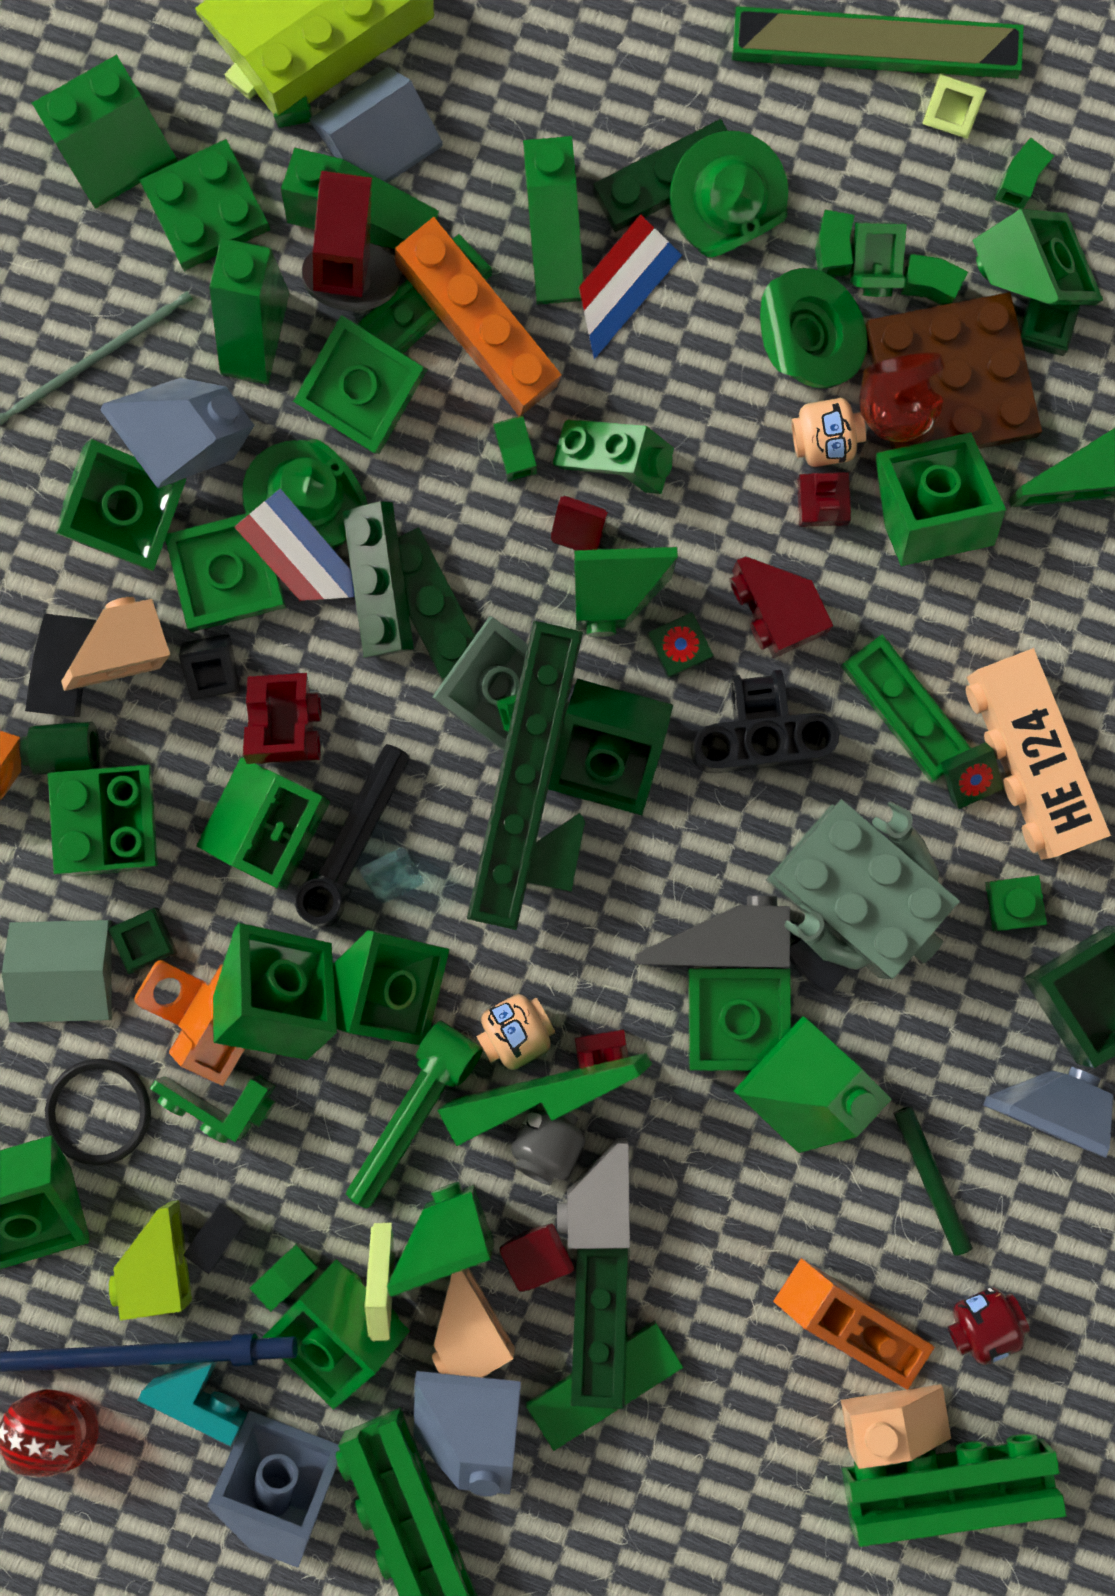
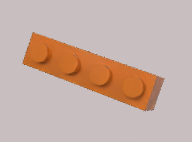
[395,217,562,416]

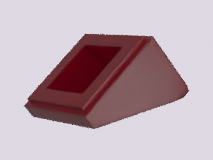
[551,495,608,550]
[499,1223,574,1292]

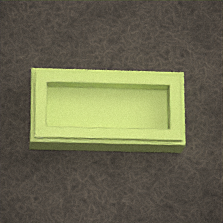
[365,1223,395,1341]

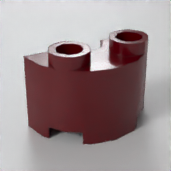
[243,673,322,764]

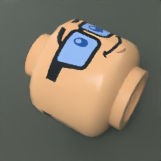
[792,398,866,467]
[476,994,555,1070]

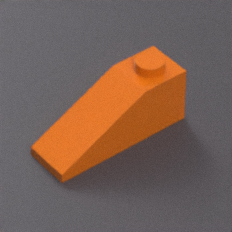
[773,1258,935,1390]

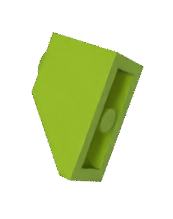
[109,1200,192,1321]

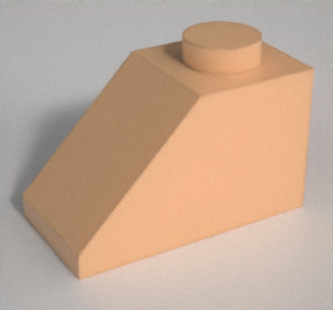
[61,597,170,691]
[431,1268,515,1378]
[841,1384,951,1469]

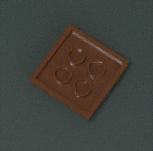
[865,292,1042,450]

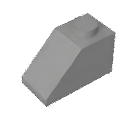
[557,1138,630,1249]

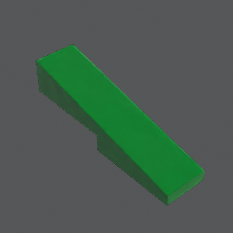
[437,1053,652,1146]

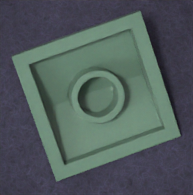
[432,616,528,751]
[2,920,112,1022]

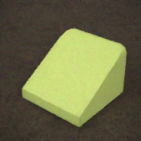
[922,73,986,139]

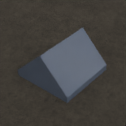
[309,66,443,183]

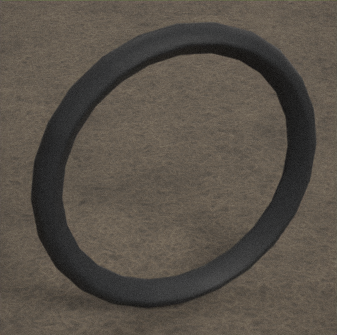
[45,1058,151,1166]

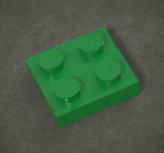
[139,139,270,271]
[293,315,428,454]
[165,514,286,633]
[688,968,791,1071]

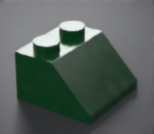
[548,678,673,816]

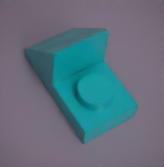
[137,1362,248,1446]

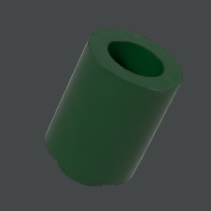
[20,721,100,775]

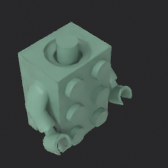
[766,799,960,979]

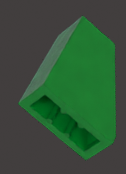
[209,238,290,385]

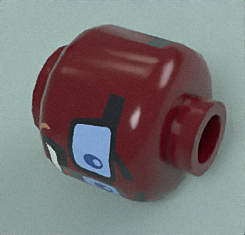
[948,1288,1030,1365]

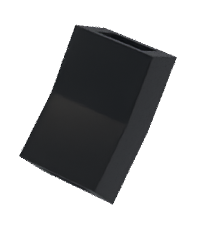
[790,938,849,995]
[183,1203,248,1274]

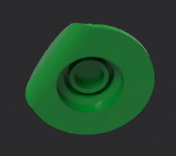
[670,131,788,257]
[760,268,867,389]
[242,439,367,549]

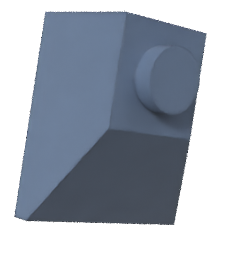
[100,378,255,488]
[983,1067,1114,1158]
[414,1371,521,1497]
[208,1410,340,1568]

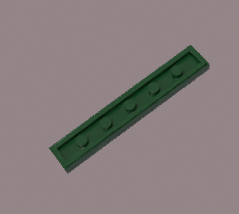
[466,621,583,930]

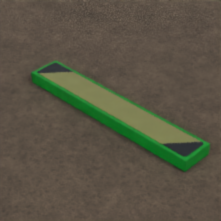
[731,6,1024,79]

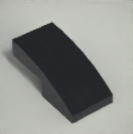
[25,614,96,717]

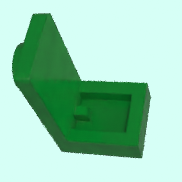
[553,420,674,494]
[150,1075,276,1143]

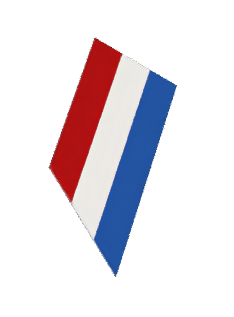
[579,214,682,359]
[234,489,355,601]

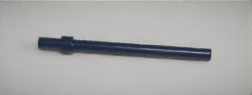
[0,1333,298,1373]

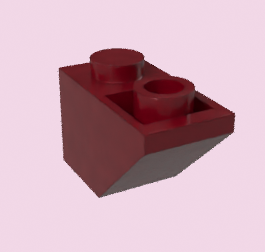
[313,171,372,297]
[729,556,833,658]

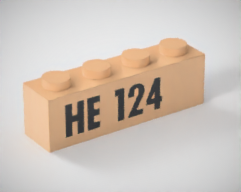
[966,648,1111,860]

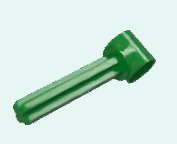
[346,1020,483,1209]

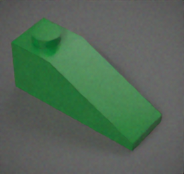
[523,136,583,305]
[281,148,439,249]
[1010,428,1115,507]

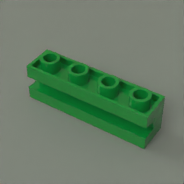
[336,1407,478,1596]
[842,1434,1067,1547]

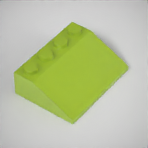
[195,0,434,115]

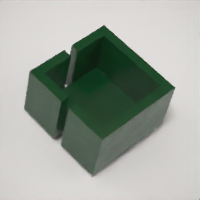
[1023,925,1115,1068]

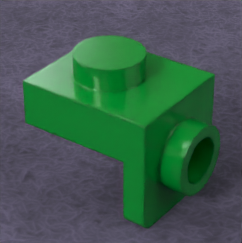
[851,222,907,297]

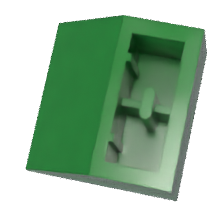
[196,757,331,890]
[48,765,158,877]

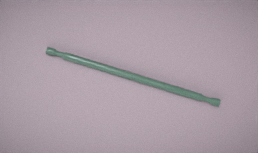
[0,291,193,426]

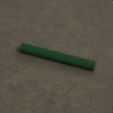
[893,1106,973,1256]

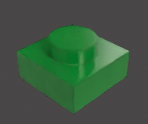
[985,875,1047,931]

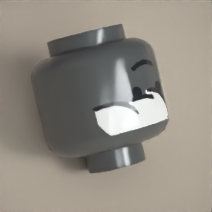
[511,1109,586,1185]

